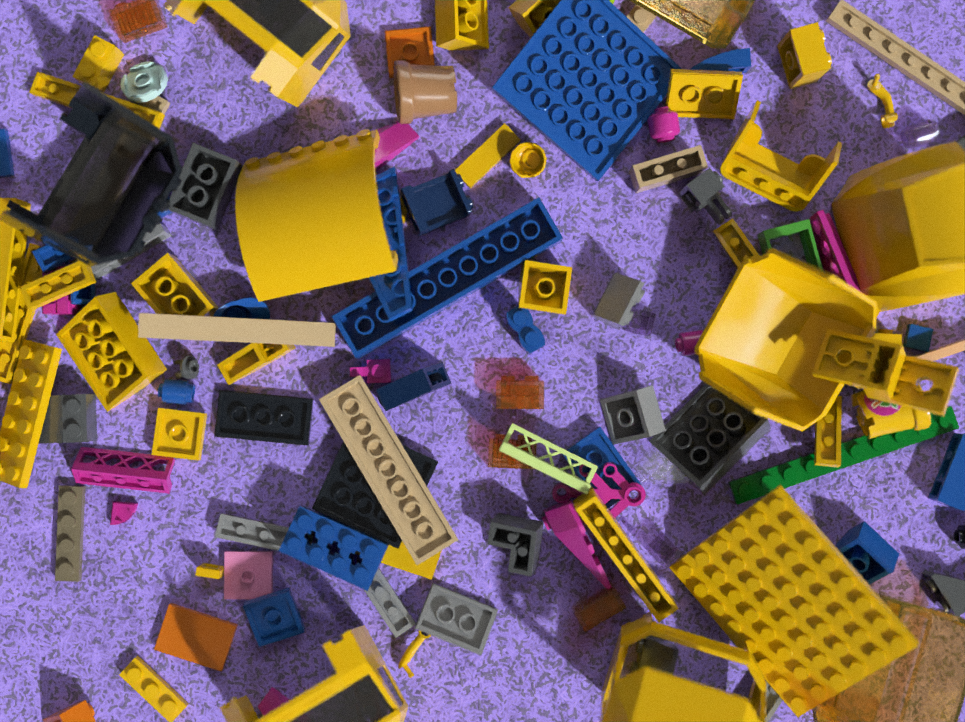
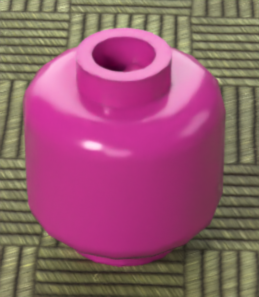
[648,107,680,143]

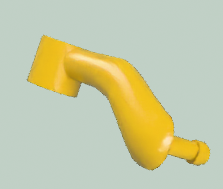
[867,74,898,128]
[398,631,431,678]

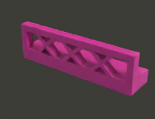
[809,210,862,293]
[71,447,175,494]

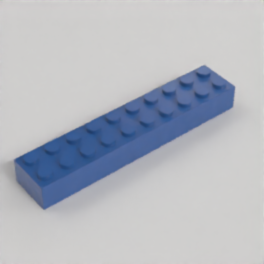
[332,197,563,359]

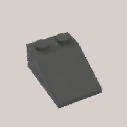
[38,394,97,444]

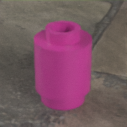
[675,330,703,356]

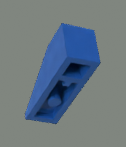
[928,433,965,511]

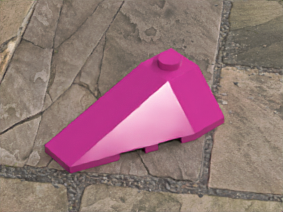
[375,121,419,172]
[542,499,612,589]

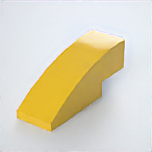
[217,343,296,385]

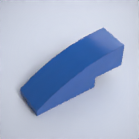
[689,48,751,73]

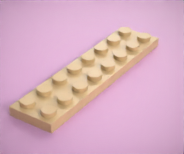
[319,375,458,565]

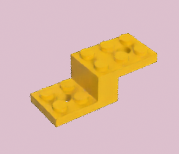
[812,329,959,416]

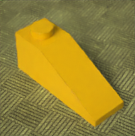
[713,218,760,270]

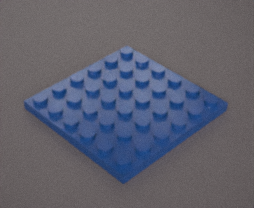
[490,0,682,181]

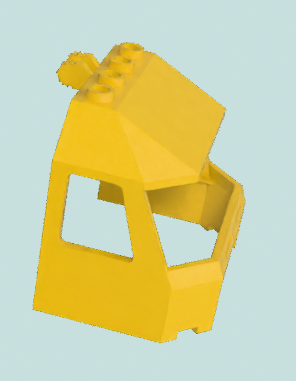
[599,612,766,722]

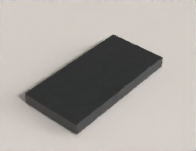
[214,390,314,446]

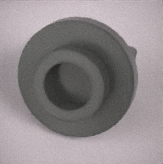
[175,356,199,379]

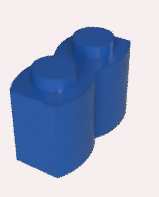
[506,306,545,355]

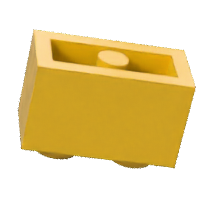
[72,35,124,93]

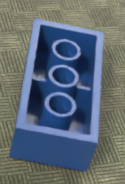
[279,506,389,591]

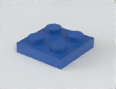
[243,587,305,647]

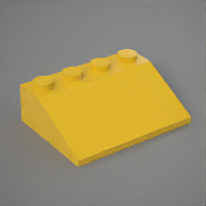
[56,292,167,412]

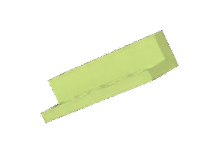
[499,423,598,494]

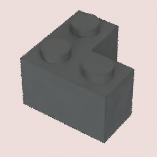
[488,513,544,577]

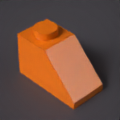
[42,700,96,722]

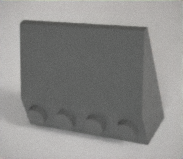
[649,384,771,495]

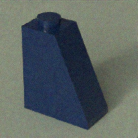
[376,362,452,411]

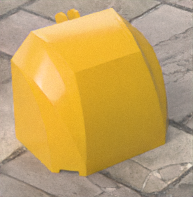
[831,141,965,312]
[694,248,877,431]

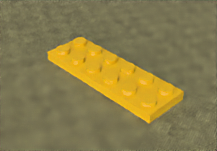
[0,339,62,488]

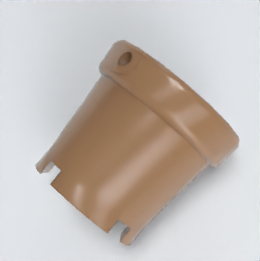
[393,60,457,124]

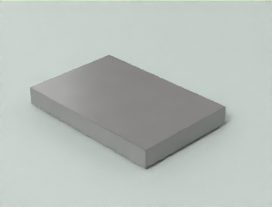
[414,583,498,656]

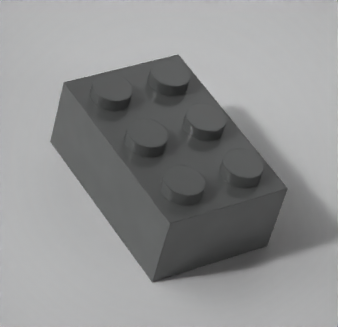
[168,143,243,231]

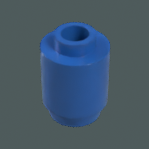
[158,379,195,405]

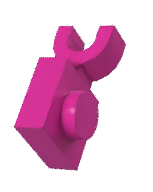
[350,359,391,383]

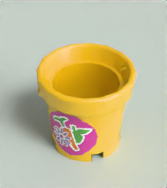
[851,383,931,439]

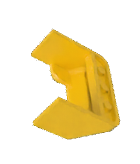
[720,100,842,212]

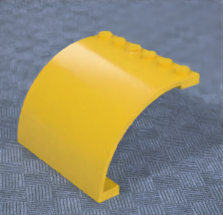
[235,129,398,302]

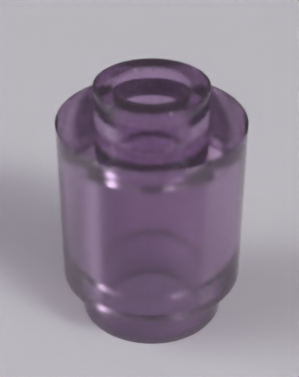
[900,119,940,149]

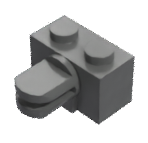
[678,168,732,225]

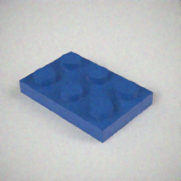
[561,426,642,508]

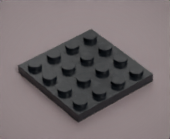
[312,441,438,549]

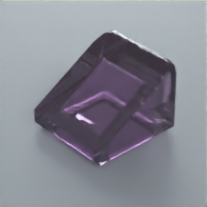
[625,309,656,337]

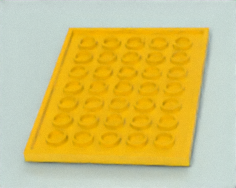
[669,485,919,717]

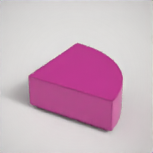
[110,501,138,525]

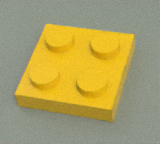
[151,408,207,461]

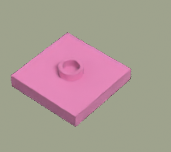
[224,551,273,600]

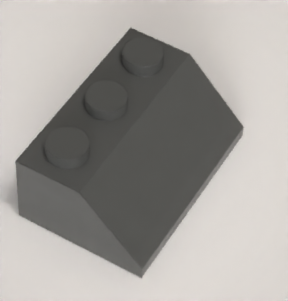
[630,635,679,675]

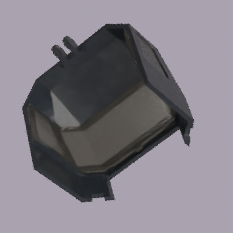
[0,82,182,267]

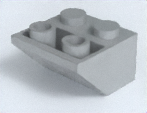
[592,273,645,329]

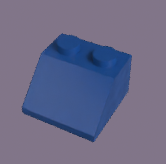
[834,521,899,585]

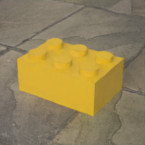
[131,253,219,316]

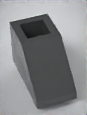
[922,570,965,617]

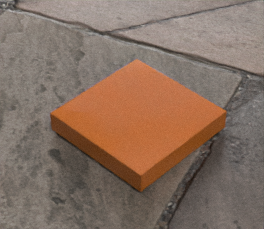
[385,26,435,78]

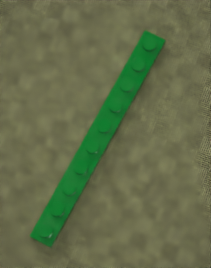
[728,406,959,505]

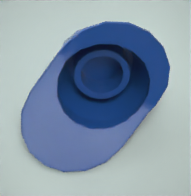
[214,297,270,319]

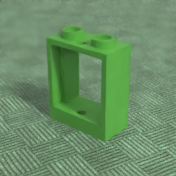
[757,219,823,271]

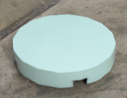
[120,61,168,103]

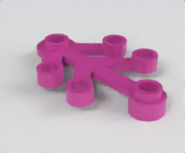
[552,462,646,524]

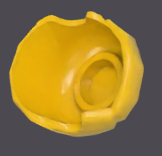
[509,142,547,178]

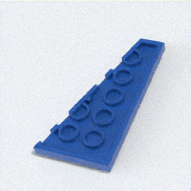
[369,166,413,321]

